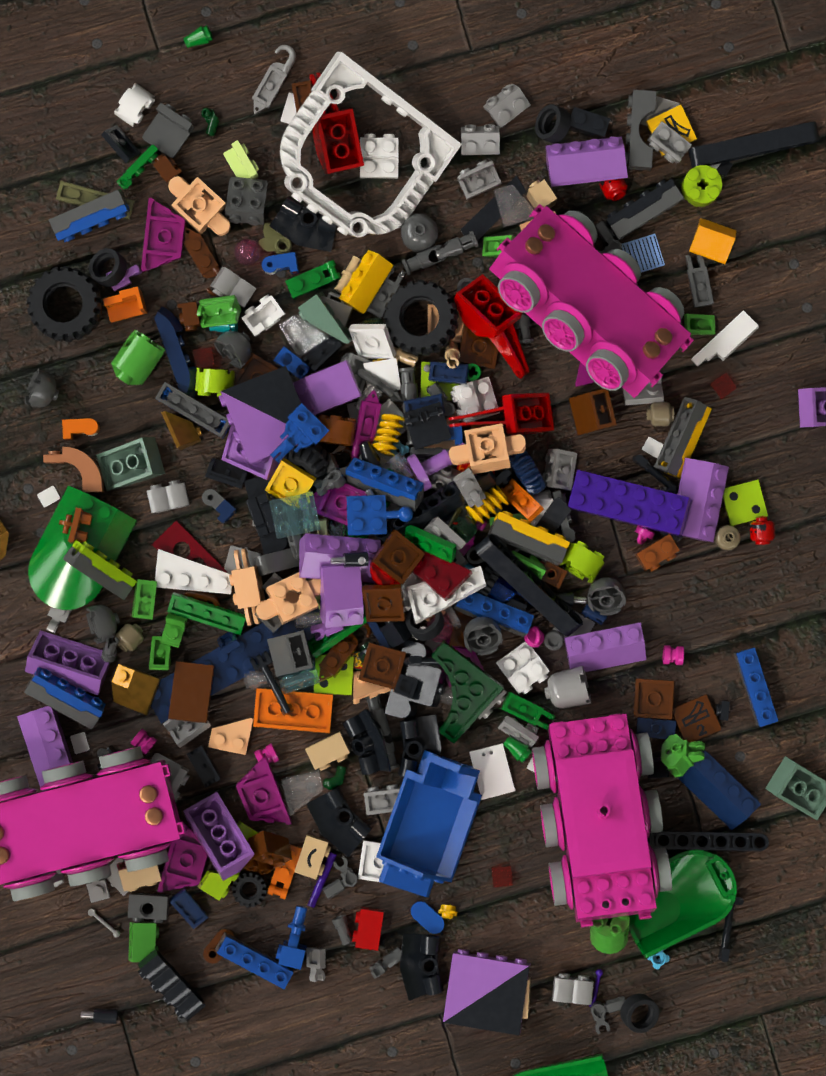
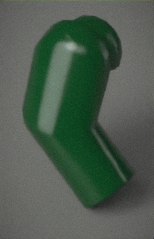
[201,108,219,136]
[323,765,347,790]

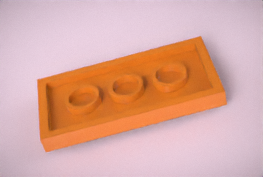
[253,688,333,733]

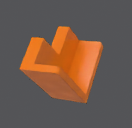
[103,286,147,323]

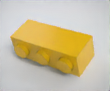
[338,250,394,314]

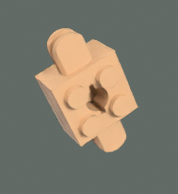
[168,176,231,236]
[449,424,526,474]
[229,548,266,626]
[256,572,321,625]

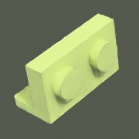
[223,140,259,180]

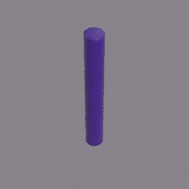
[307,852,337,908]

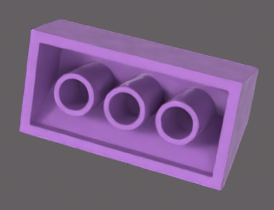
[546,136,628,187]
[677,458,729,542]
[299,533,381,584]
[564,622,646,672]
[25,630,111,695]
[17,706,73,788]
[183,792,255,881]

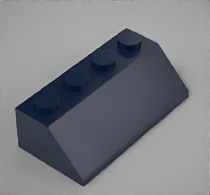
[677,750,761,830]

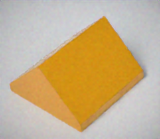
[689,218,736,264]

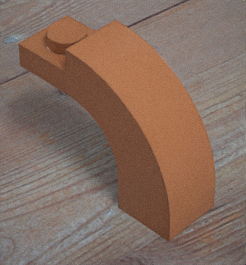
[43,447,104,493]

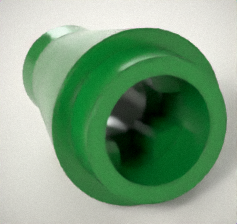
[183,25,213,48]
[503,736,532,763]

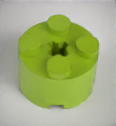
[681,165,722,207]
[195,368,235,397]
[560,541,604,583]

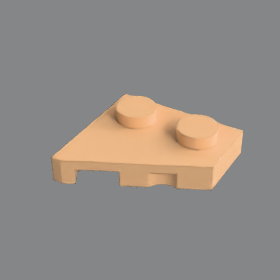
[353,671,391,704]
[208,718,254,755]

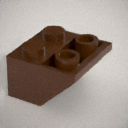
[569,389,617,436]
[243,831,292,875]

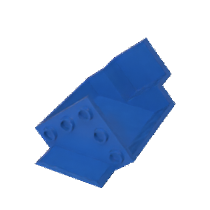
[376,750,482,898]

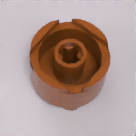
[318,415,356,446]

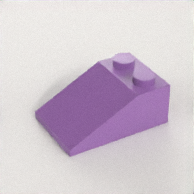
[293,360,362,417]
[798,387,826,428]
[221,424,282,480]
[320,564,364,628]

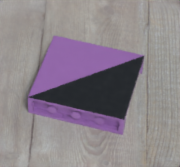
[218,366,301,464]
[443,949,531,1035]

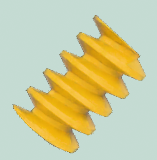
[372,414,405,456]
[465,484,509,524]

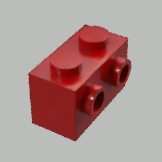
[352,907,384,951]

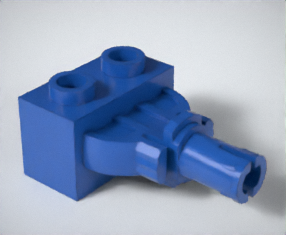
[270,403,330,463]
[276,905,307,970]

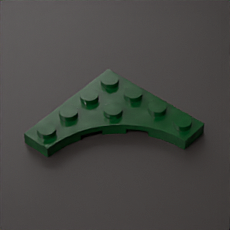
[432,640,504,743]

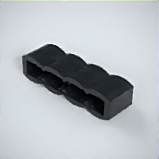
[138,949,206,1021]

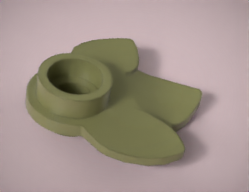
[258,223,292,255]

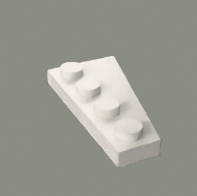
[155,549,232,594]
[406,566,486,624]

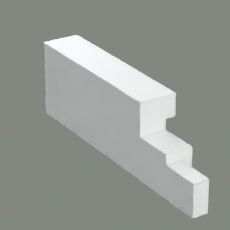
[691,310,759,367]

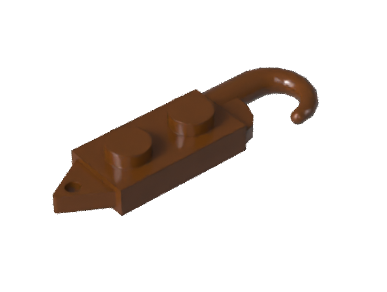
[183,227,221,296]
[319,623,372,682]

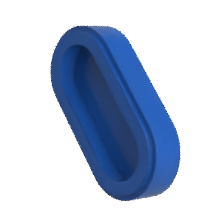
[411,901,444,934]

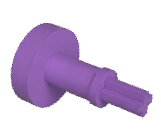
[406,443,464,492]

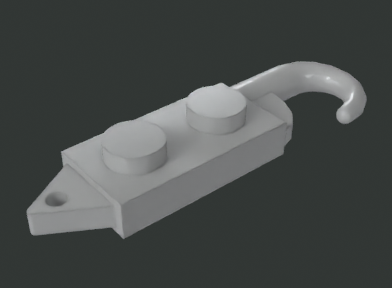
[252,45,296,114]

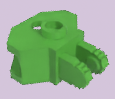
[661,734,705,778]

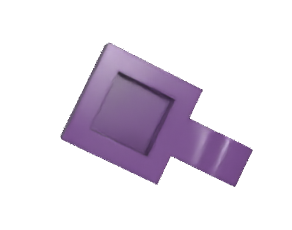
[106,264,142,292]
[310,622,344,641]

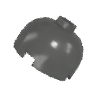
[401,214,438,252]
[214,330,252,369]
[25,368,59,408]
[587,577,626,616]
[86,604,120,644]
[463,616,503,655]

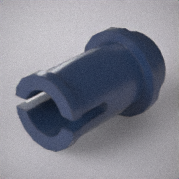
[581,604,607,625]

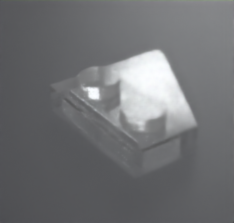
[493,185,534,227]
[279,315,329,357]
[281,770,323,816]

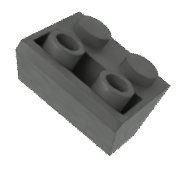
[267,630,314,677]

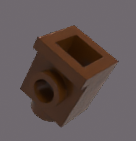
[153,154,184,185]
[177,301,201,331]
[541,561,568,588]

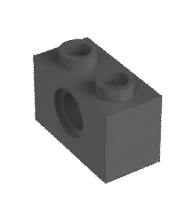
[128,892,170,923]

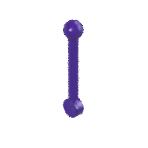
[589,969,603,1007]

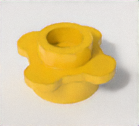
[438,905,457,919]

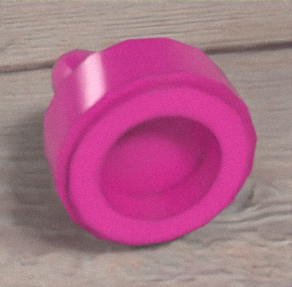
[635,526,655,545]
[524,626,544,648]

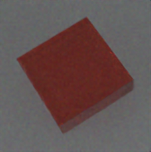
[193,347,215,369]
[710,373,737,399]
[491,866,513,888]

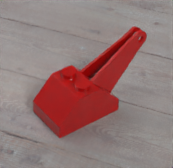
[309,72,364,174]
[454,274,529,378]
[448,393,554,436]

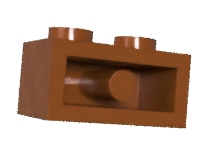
[635,534,680,572]

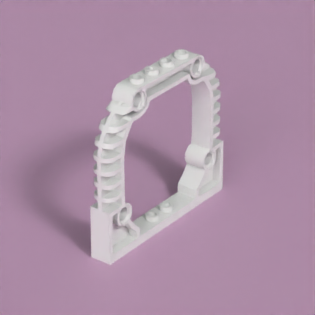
[280,52,462,237]

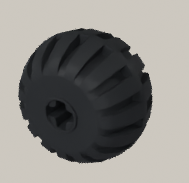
[284,443,329,486]

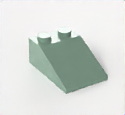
[298,292,352,344]
[97,437,165,491]
[765,756,826,820]

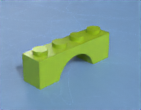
[198,821,258,900]

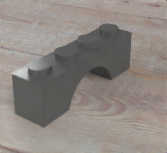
[625,90,656,171]

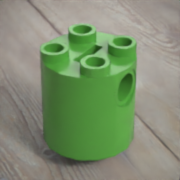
[110,330,165,385]
[590,916,630,954]

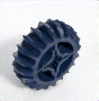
[509,450,546,496]

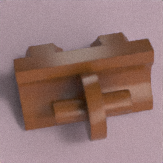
[59,507,93,544]

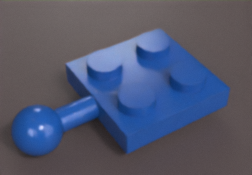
[346,495,413,536]

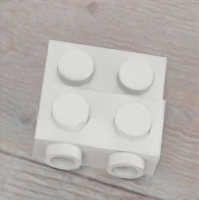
[360,134,399,179]
[450,377,500,422]
[496,642,550,694]

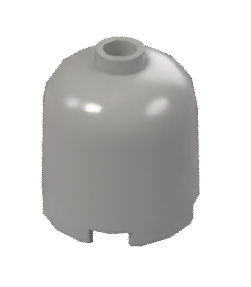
[544,666,591,709]

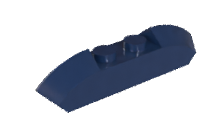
[154,306,197,398]

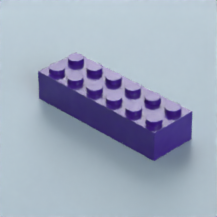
[568,470,692,537]

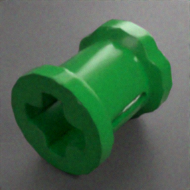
[468,363,481,382]

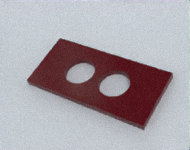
[152,520,227,593]

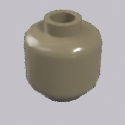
[646,401,674,427]
[714,525,741,551]
[115,623,144,652]

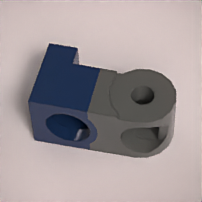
[202,489,237,525]

